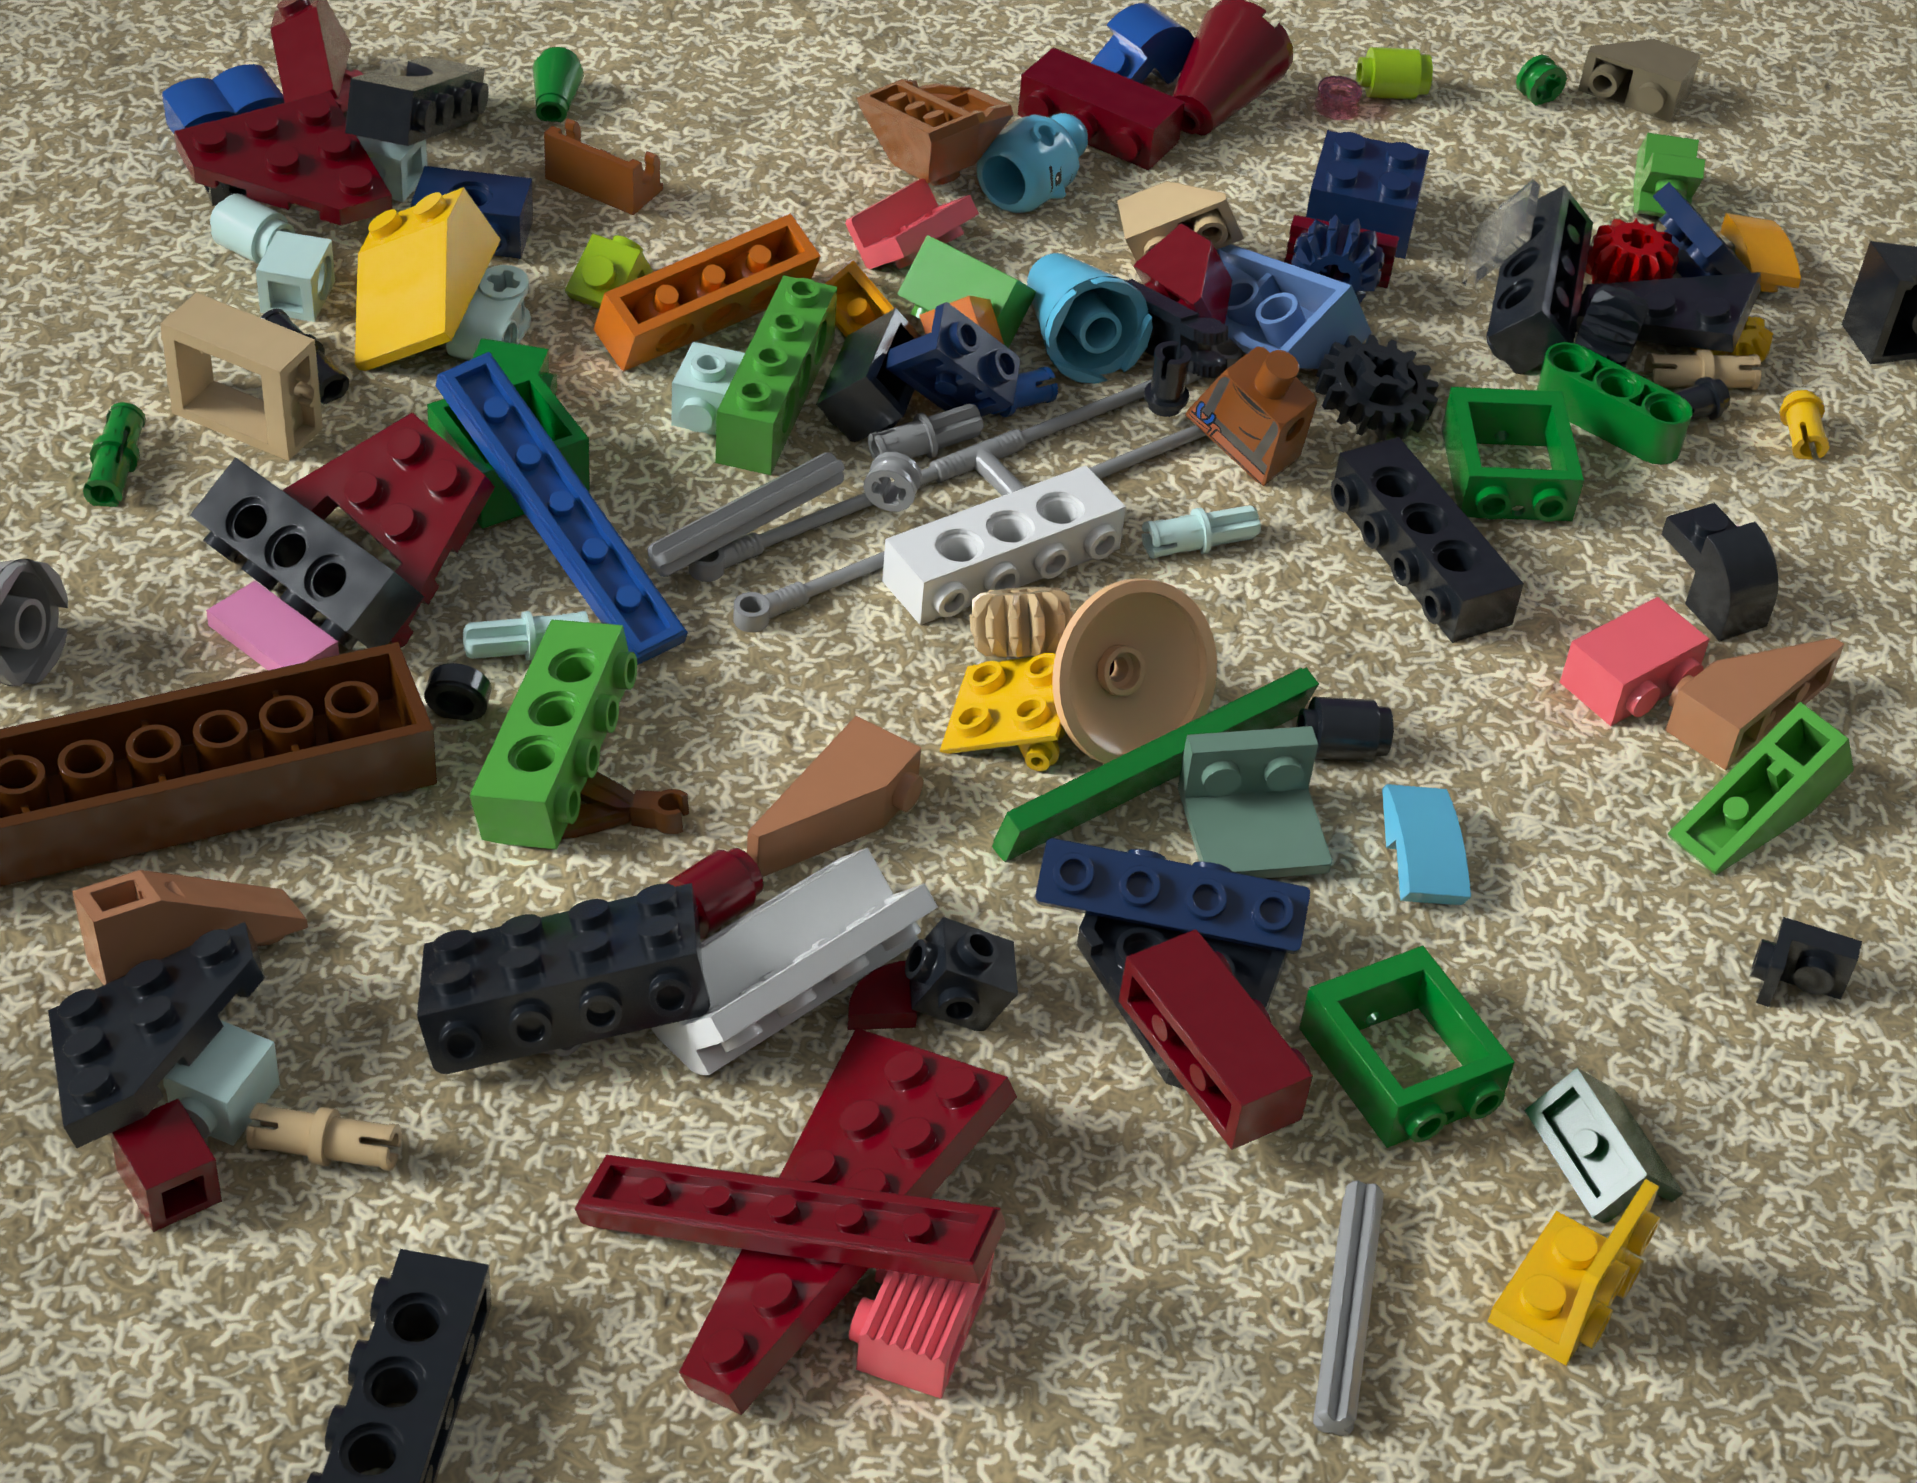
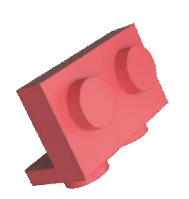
[845,178,979,269]

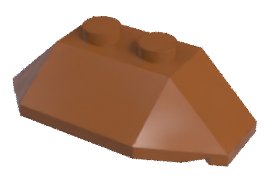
[857,79,1014,186]

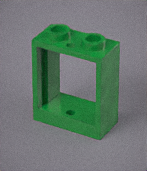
[1441,387,1584,522]
[1299,945,1515,1148]

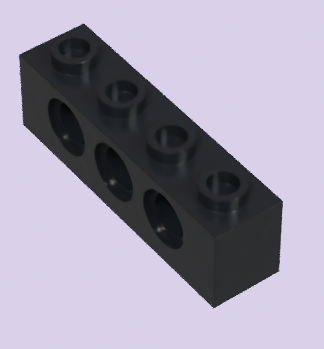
[1486,185,1593,374]
[1331,437,1524,643]
[190,457,425,650]
[307,1249,492,1483]

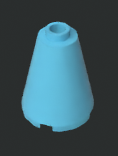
[1027,253,1153,384]

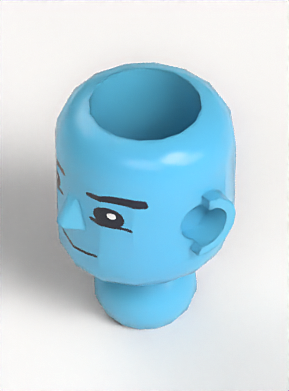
[976,113,1088,213]

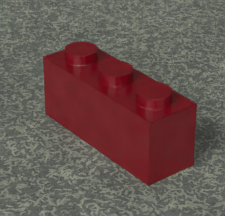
[1017,47,1185,171]
[1118,929,1313,1150]

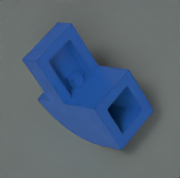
[1091,3,1195,84]

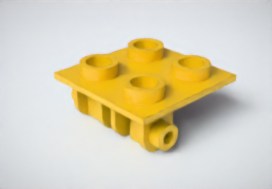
[940,653,1066,771]

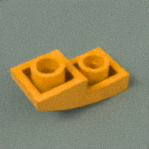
[1720,213,1801,293]

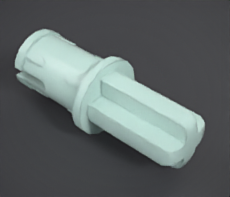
[1142,505,1261,559]
[463,611,589,661]

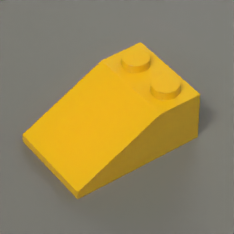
[355,187,501,371]

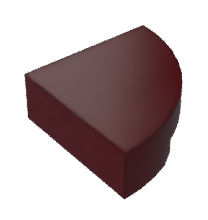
[847,960,917,1030]

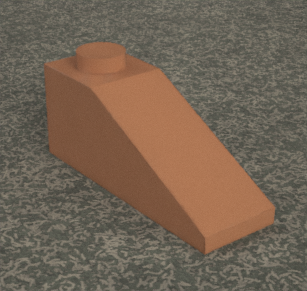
[1665,637,1844,771]
[747,716,924,877]

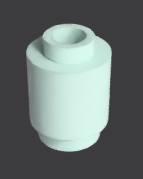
[210,193,295,264]

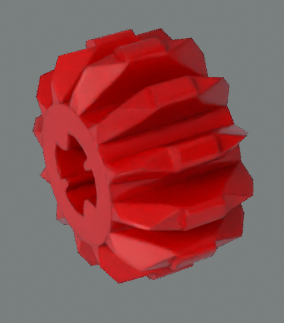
[1586,218,1679,284]

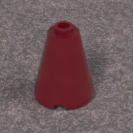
[1172,0,1293,136]

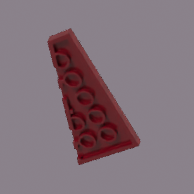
[679,1028,1017,1415]

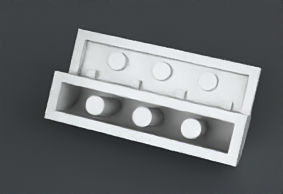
[651,847,938,1075]

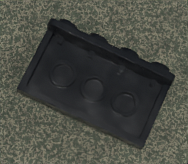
[417,883,710,1074]

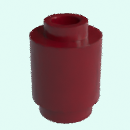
[665,848,764,939]

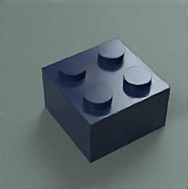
[1306,130,1430,259]

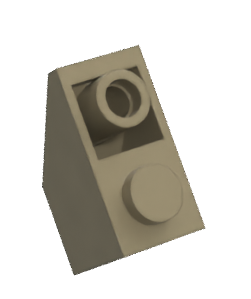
[1578,39,1701,122]

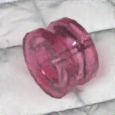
[1315,76,1363,120]

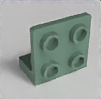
[1178,726,1332,878]

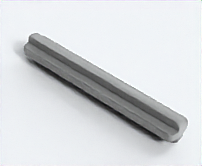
[647,452,845,577]
[1313,1180,1384,1436]

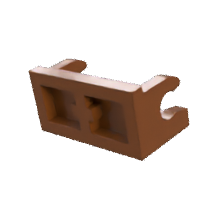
[544,118,663,215]

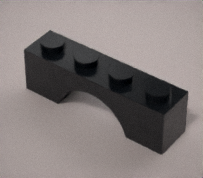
[345,56,489,146]

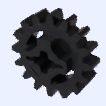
[1315,334,1439,441]

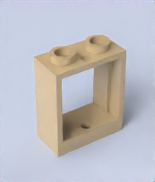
[160,292,323,461]

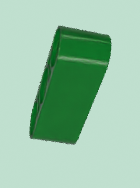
[1536,342,1693,465]

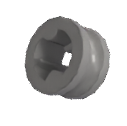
[863,452,922,512]

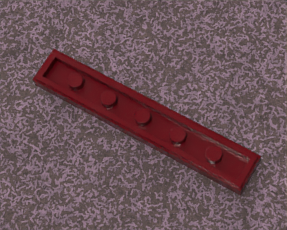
[574,1155,1006,1284]

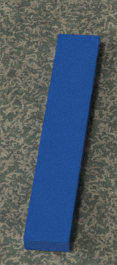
[435,352,688,665]

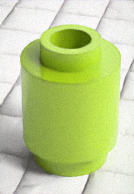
[1356,47,1433,99]

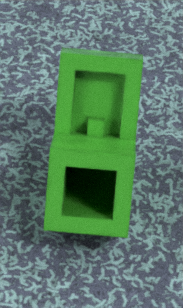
[1633,133,1706,217]

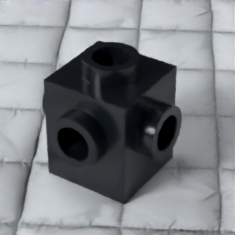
[905,917,1018,1031]

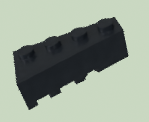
[1841,241,1917,364]

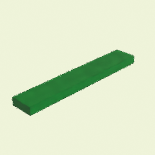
[992,667,1319,862]

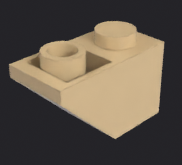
[1117,181,1244,262]

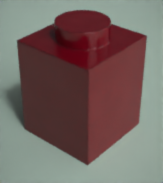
[110,1098,222,1232]

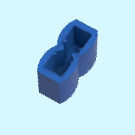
[162,64,285,136]

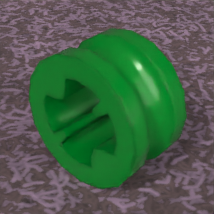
[1516,55,1567,106]

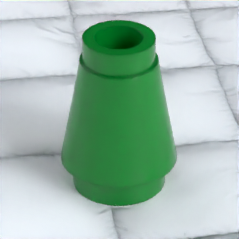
[533,47,584,123]

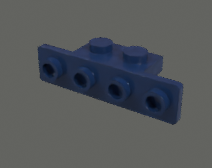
[1035,838,1311,954]

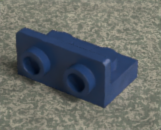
[1653,182,1751,278]
[886,302,1020,417]

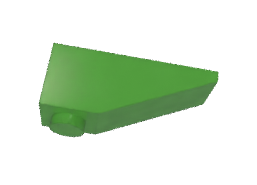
[1668,702,1854,875]

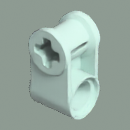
[446,265,531,361]

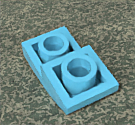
[1382,784,1471,905]

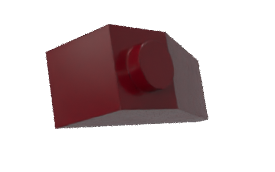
[270,0,352,103]

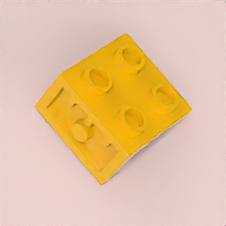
[1488,1179,1661,1366]

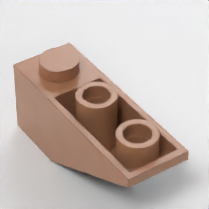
[72,870,308,985]

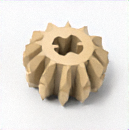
[970,586,1074,658]

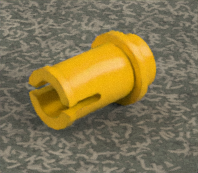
[1779,390,1829,460]

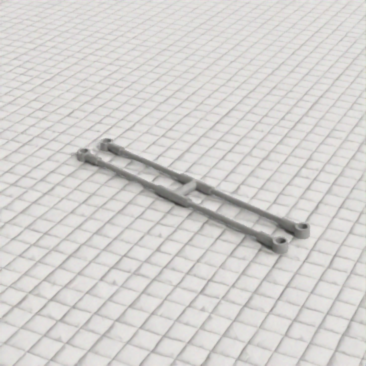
[689,338,1244,632]

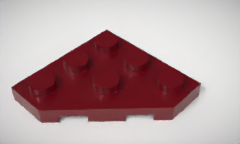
[174,91,393,226]

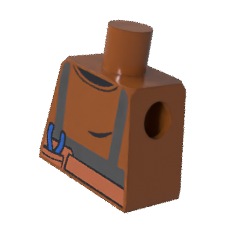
[1185,346,1317,486]

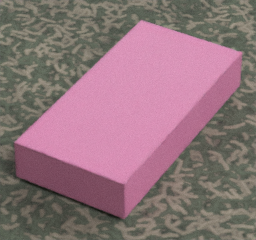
[206,581,339,670]

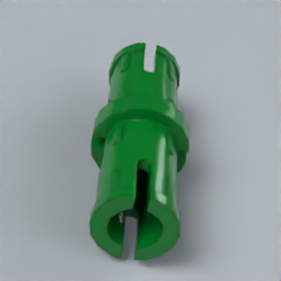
[83,402,146,507]

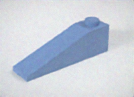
[1216,244,1372,369]

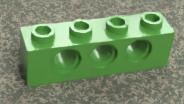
[715,275,837,475]
[469,619,637,849]

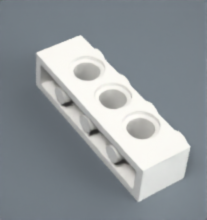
[882,465,1126,625]

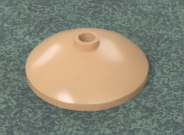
[1052,578,1217,764]

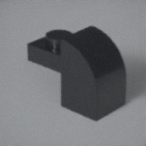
[1661,502,1779,642]

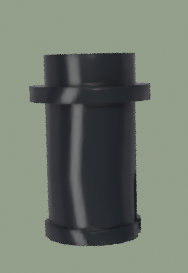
[1144,341,1192,417]
[1674,377,1730,422]

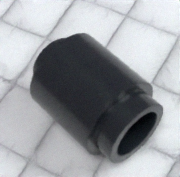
[1296,696,1394,762]

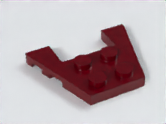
[282,413,495,648]

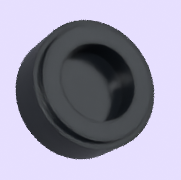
[424,663,492,721]

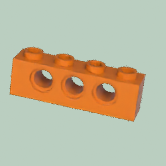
[593,213,821,371]

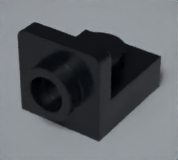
[1750,917,1862,1007]

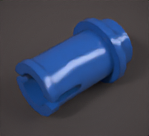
[991,366,1058,417]

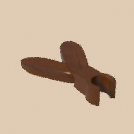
[561,772,689,840]

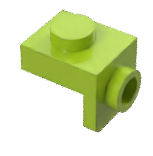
[564,233,654,309]

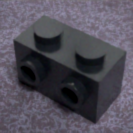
[816,308,921,443]

